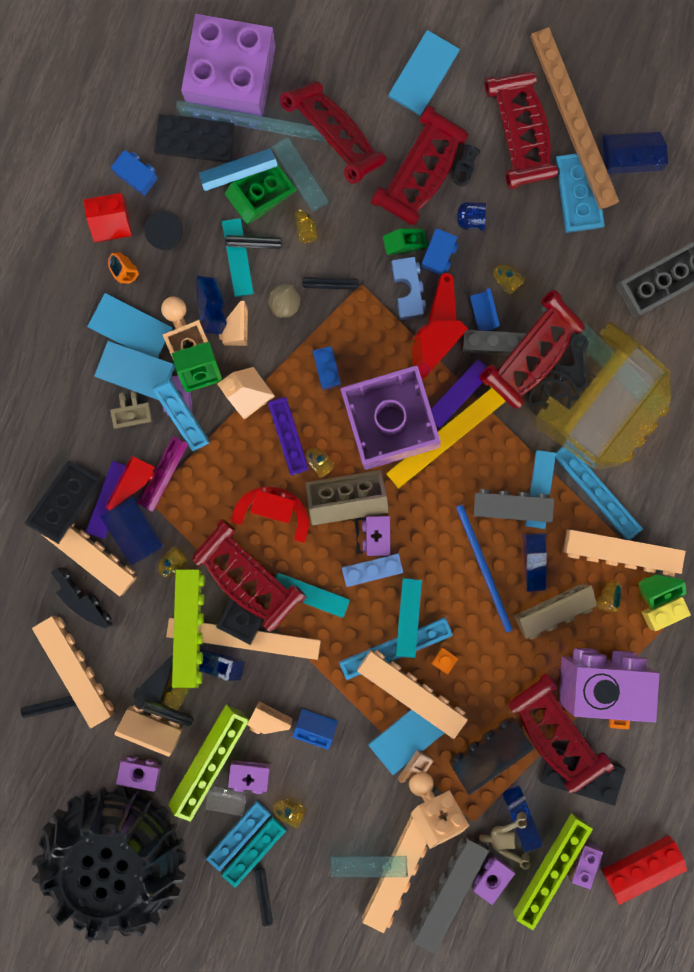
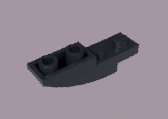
[51,567,112,628]

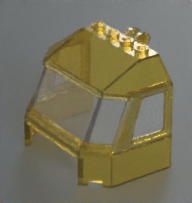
[535,322,671,469]

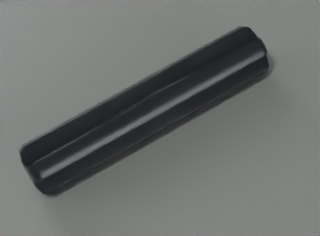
[225,235,282,249]
[302,277,359,290]
[21,696,76,718]
[141,700,194,727]
[254,868,273,927]

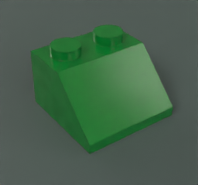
[171,342,222,393]

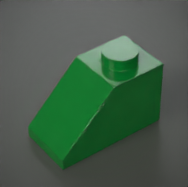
[383,229,428,255]
[638,574,687,610]

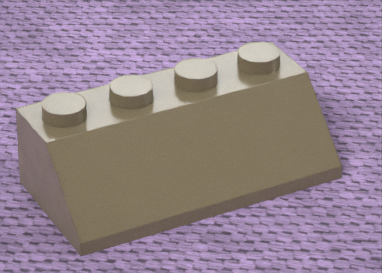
[305,470,389,525]
[514,583,597,640]

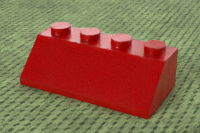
[601,835,687,905]

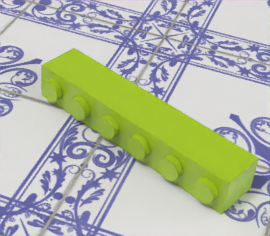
[172,570,205,688]
[168,704,249,822]
[513,813,593,930]

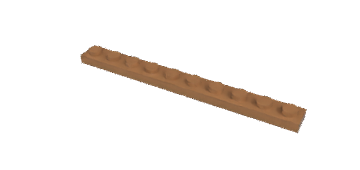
[530,27,619,210]

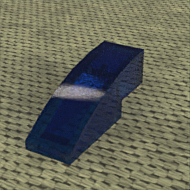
[196,276,227,335]
[502,786,543,853]

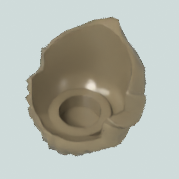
[268,284,301,318]

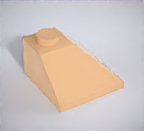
[219,301,248,346]
[218,367,275,419]
[247,701,293,734]

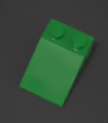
[225,163,297,225]

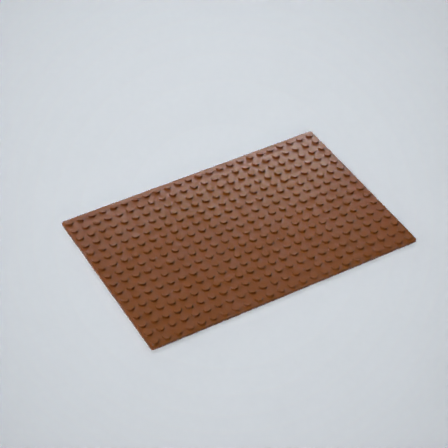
[155,285,665,822]

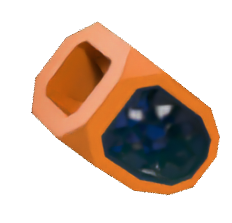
[108,252,139,284]

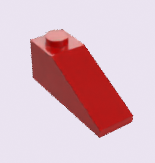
[105,455,155,510]

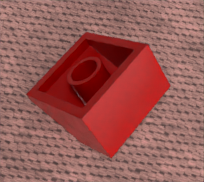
[83,193,132,243]

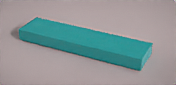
[222,218,254,297]
[276,573,350,618]
[396,578,422,658]
[221,816,287,888]

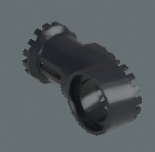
[453,145,480,186]

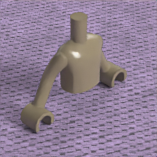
[479,812,531,870]

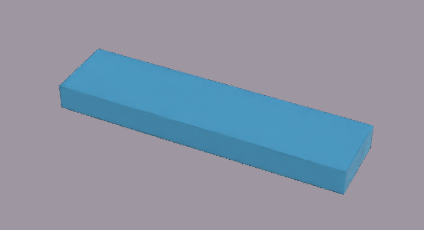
[152,378,210,451]
[525,450,556,529]
[205,800,271,872]

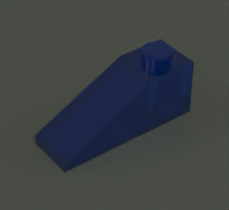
[522,533,547,592]
[199,649,245,681]

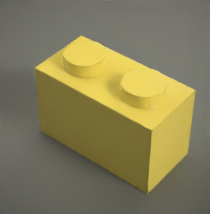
[641,597,691,632]

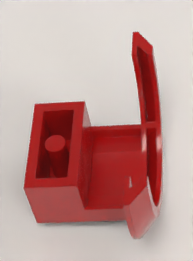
[231,486,309,543]

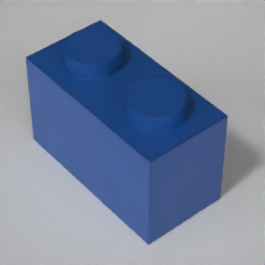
[111,150,158,196]
[421,228,459,276]
[313,346,341,391]

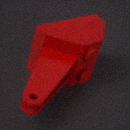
[412,273,468,381]

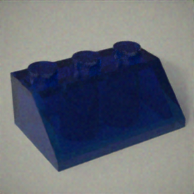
[603,132,668,174]
[100,496,164,565]

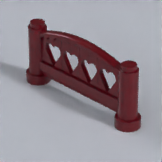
[484,71,558,190]
[280,81,386,184]
[370,105,469,226]
[479,290,585,409]
[192,519,307,632]
[507,672,614,794]

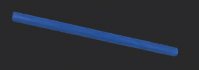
[456,504,513,632]

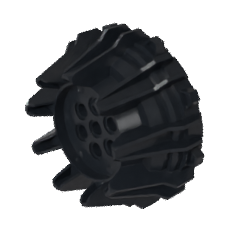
[32,786,187,944]

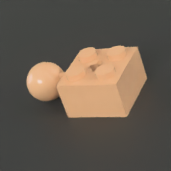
[161,297,215,358]
[409,772,469,849]

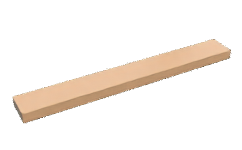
[166,618,321,660]

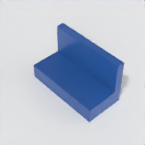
[469,288,500,331]
[292,709,338,750]

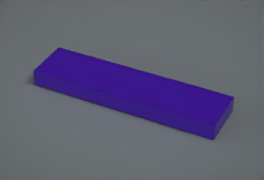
[431,359,487,428]
[268,397,309,476]
[86,461,126,539]

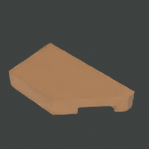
[398,750,434,783]

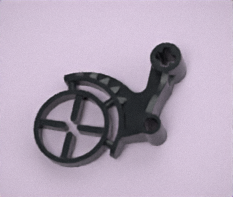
[529,334,598,421]

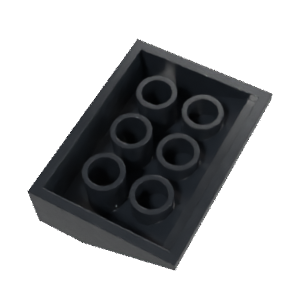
[450,718,535,795]

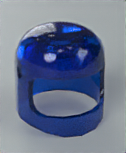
[457,202,486,231]

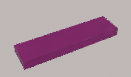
[138,436,188,512]

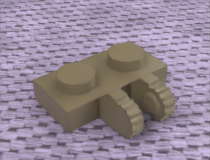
[110,391,153,429]

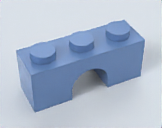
[391,257,426,320]
[342,553,403,587]

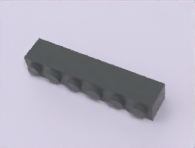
[411,834,489,954]

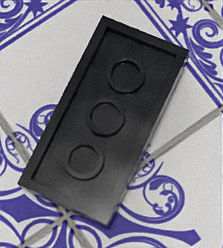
[154,114,235,163]
[25,460,101,544]
[540,745,626,806]

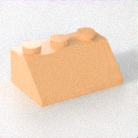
[114,705,184,757]

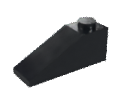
[133,654,173,707]

